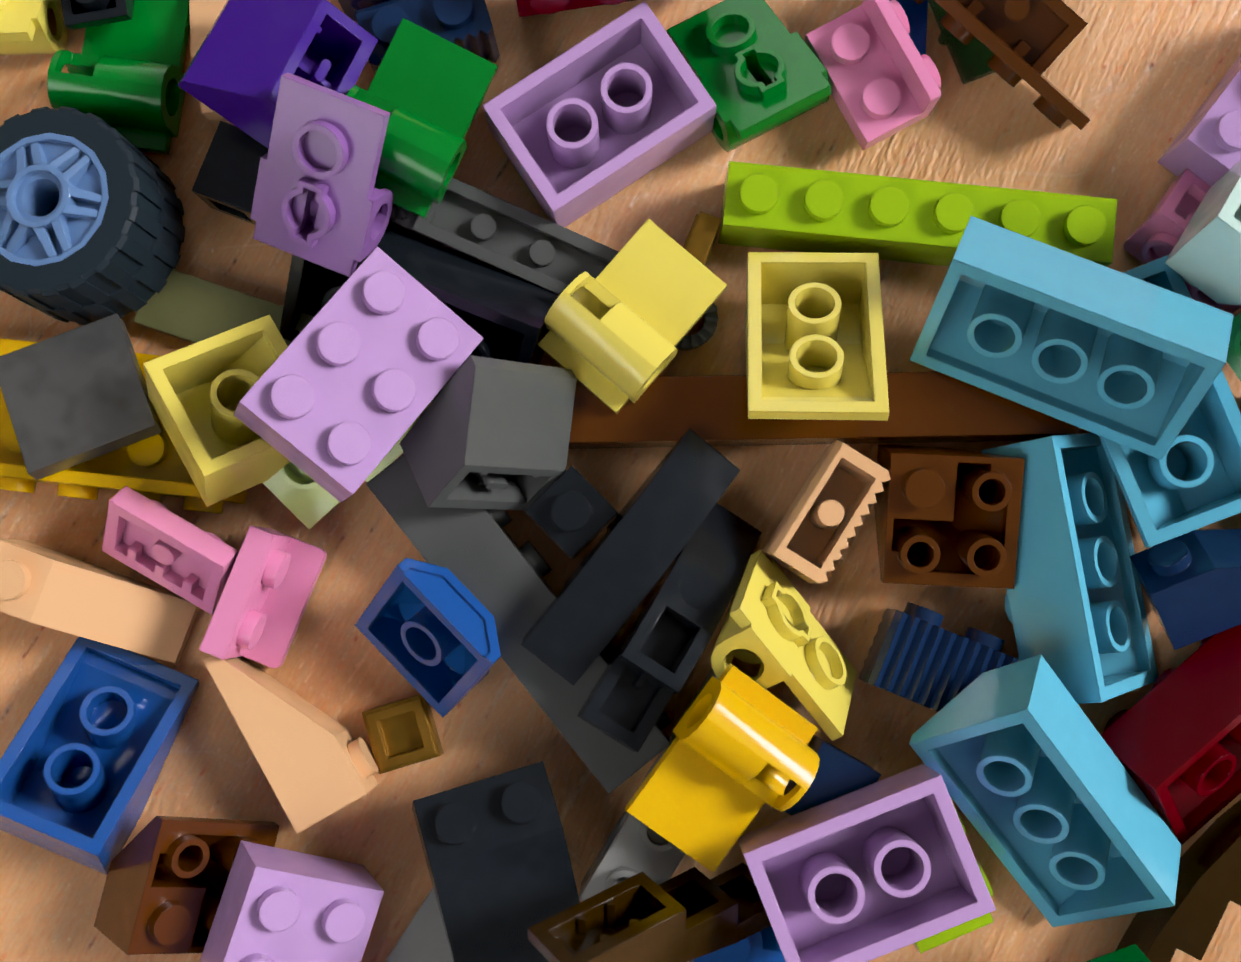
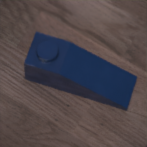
[1129,529,1241,650]

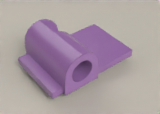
[250,72,393,277]

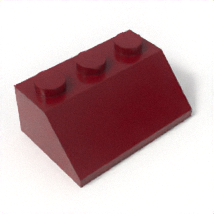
[1101,624,1241,845]

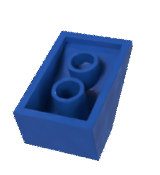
[0,637,199,875]

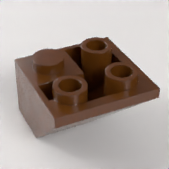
[874,444,1025,589]
[94,816,280,955]

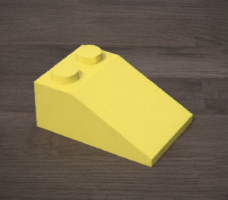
[745,252,890,421]

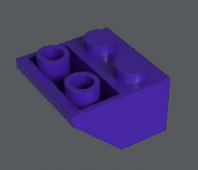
[177,0,378,149]

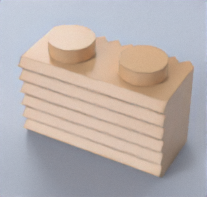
[762,440,891,584]

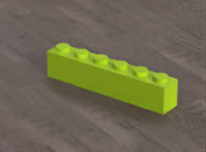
[718,161,1117,267]

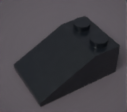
[412,761,580,962]

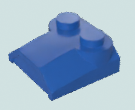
[355,558,501,718]

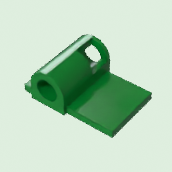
[47,0,190,155]
[667,0,832,152]
[347,18,498,219]

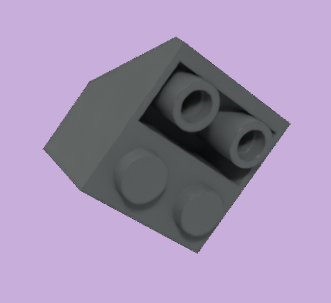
[400,355,577,511]

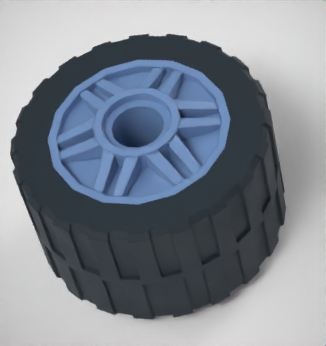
[0,106,185,325]

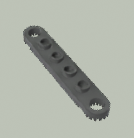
[381,178,719,351]

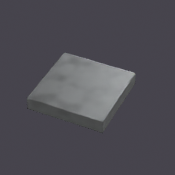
[0,313,163,480]

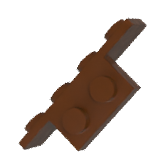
[914,0,1090,130]

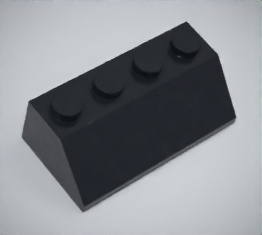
[279,225,559,401]

